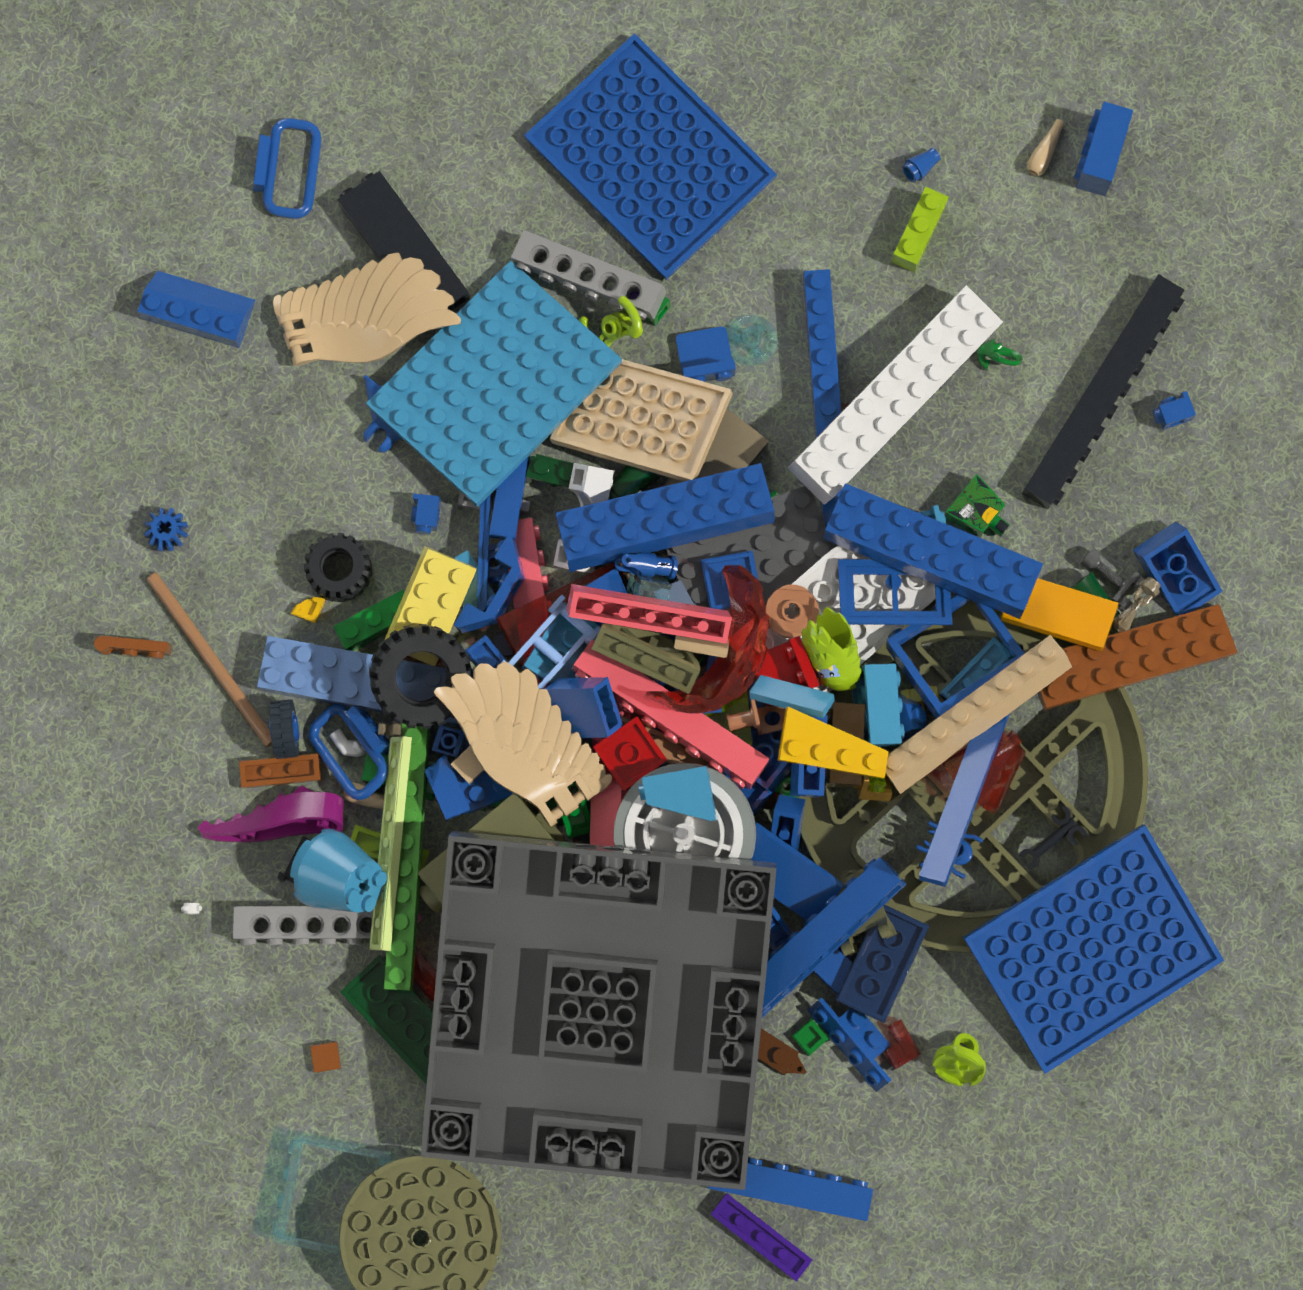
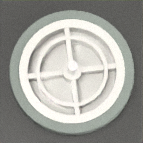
[614,763,756,860]

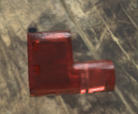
[882,1019,921,1071]

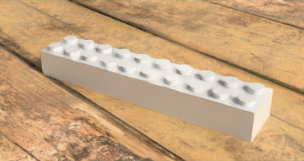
[787,285,1003,505]

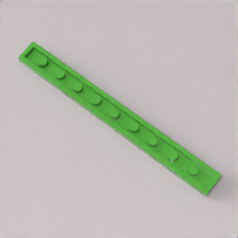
[384,723,430,991]

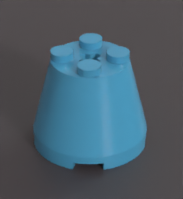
[290,829,387,913]

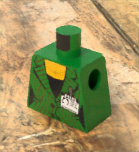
[945,474,1010,537]

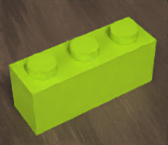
[892,186,949,273]

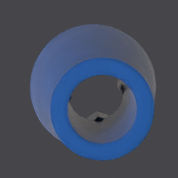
[902,148,941,183]

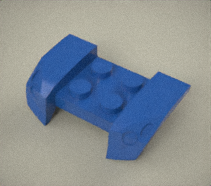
[425,755,513,820]

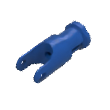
[615,553,678,579]

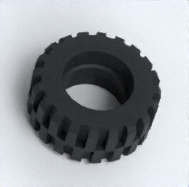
[369,624,473,729]

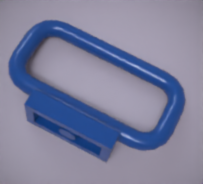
[253,118,322,219]
[309,704,390,800]

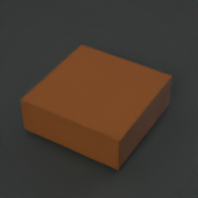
[310,1042,342,1073]

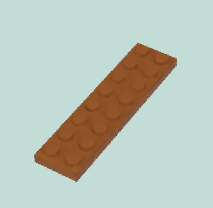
[1038,604,1238,710]

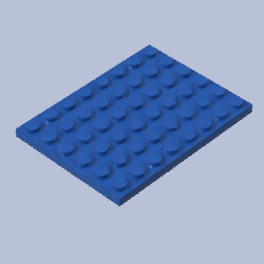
[524,33,777,280]
[963,824,1224,1074]

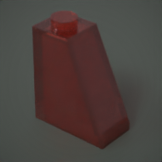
[942,730,1026,814]

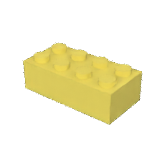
[384,546,477,666]

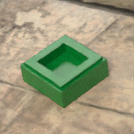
[791,1018,829,1056]

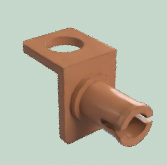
[727,699,785,735]

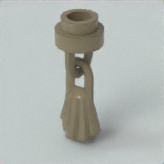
[1113,577,1161,632]

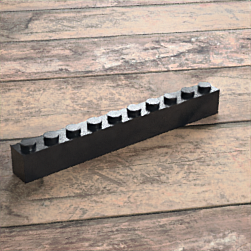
[1022,274,1185,510]

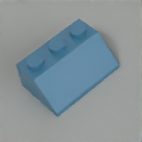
[852,664,904,748]

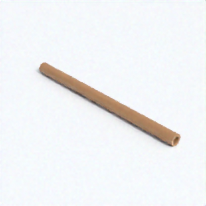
[147,572,272,747]

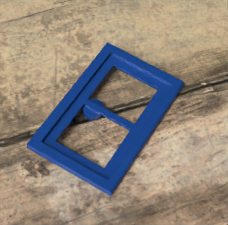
[838,559,952,625]

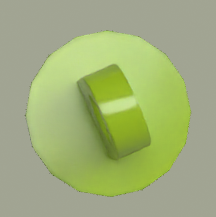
[932,1033,986,1086]

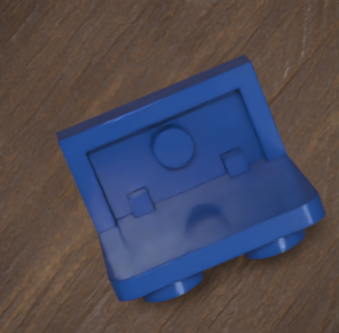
[676,326,736,382]

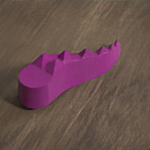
[197,785,344,843]

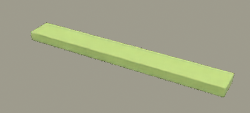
[369,736,412,951]

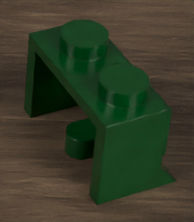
[526,454,577,496]

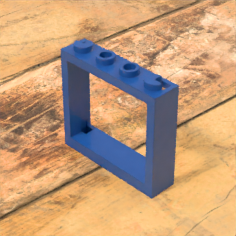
[886,593,1025,719]

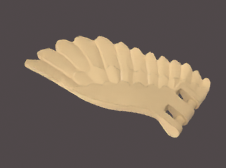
[273,253,461,367]
[434,661,612,827]

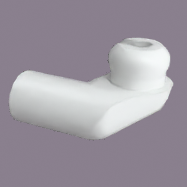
[330,729,366,757]

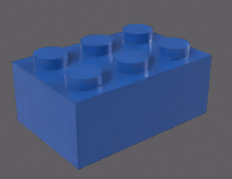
[1073,101,1133,196]

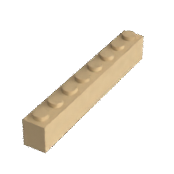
[885,635,1072,794]

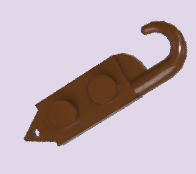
[758,1028,806,1075]

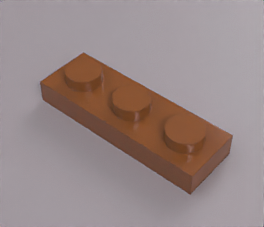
[239,754,321,789]

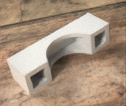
[553,463,614,573]

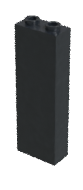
[337,171,470,311]

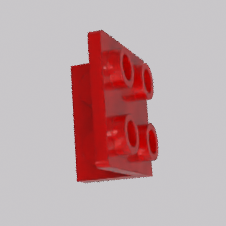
[748,636,819,707]

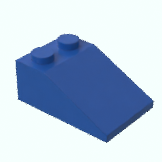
[1132,521,1223,616]

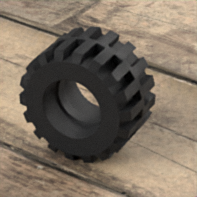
[304,533,372,602]

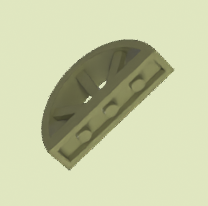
[591,623,700,694]

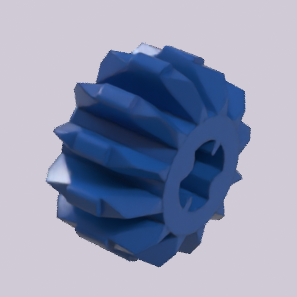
[144,508,188,552]

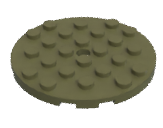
[339,1155,501,1290]

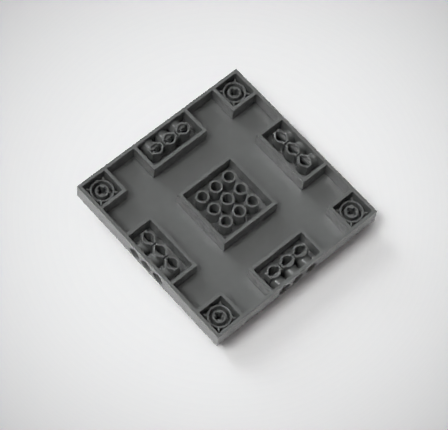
[420,831,777,1190]

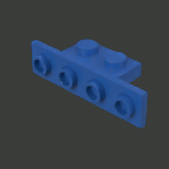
[807,997,891,1092]

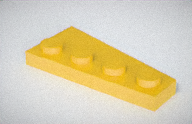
[778,707,889,779]

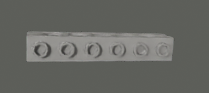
[511,230,667,320]
[233,906,373,945]

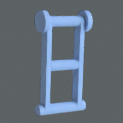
[501,595,600,689]

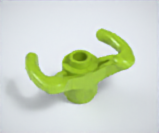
[579,296,643,347]

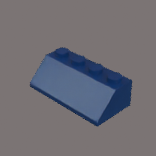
[137,271,256,348]

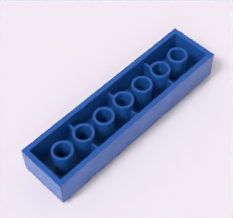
[556,463,775,572]
[823,483,1043,619]

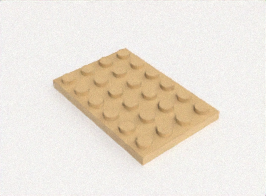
[550,359,733,482]

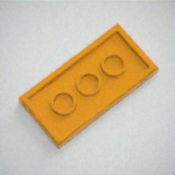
[1001,578,1119,652]

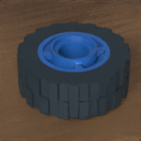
[269,699,299,759]

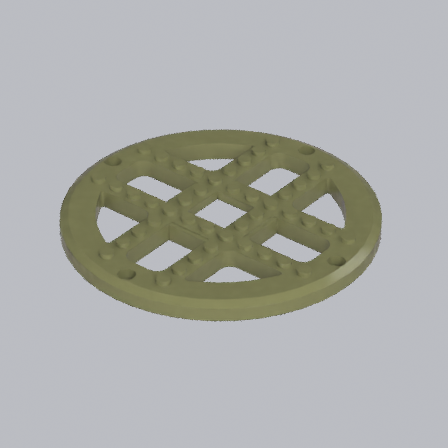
[790,597,1148,953]

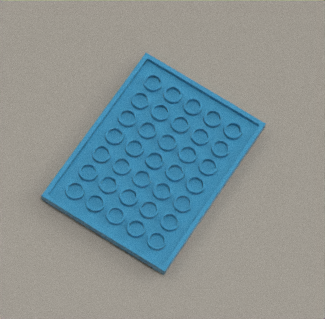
[366,261,622,507]

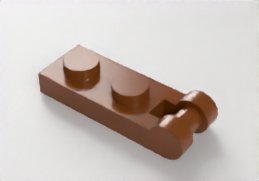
[94,636,172,660]

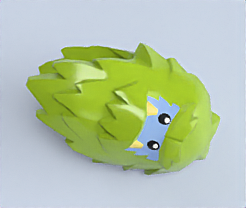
[802,607,861,691]

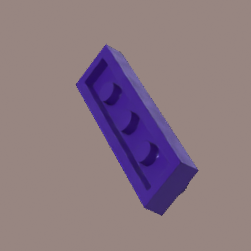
[710,1193,813,1282]

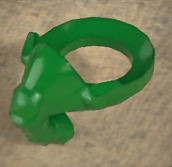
[977,339,1023,370]

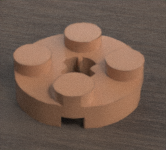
[765,584,819,638]

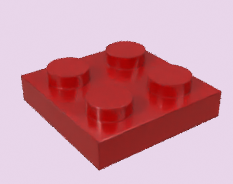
[593,716,667,791]

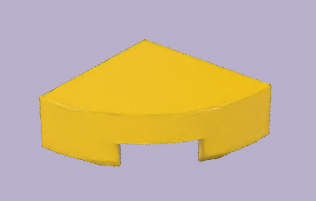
[291,597,325,624]

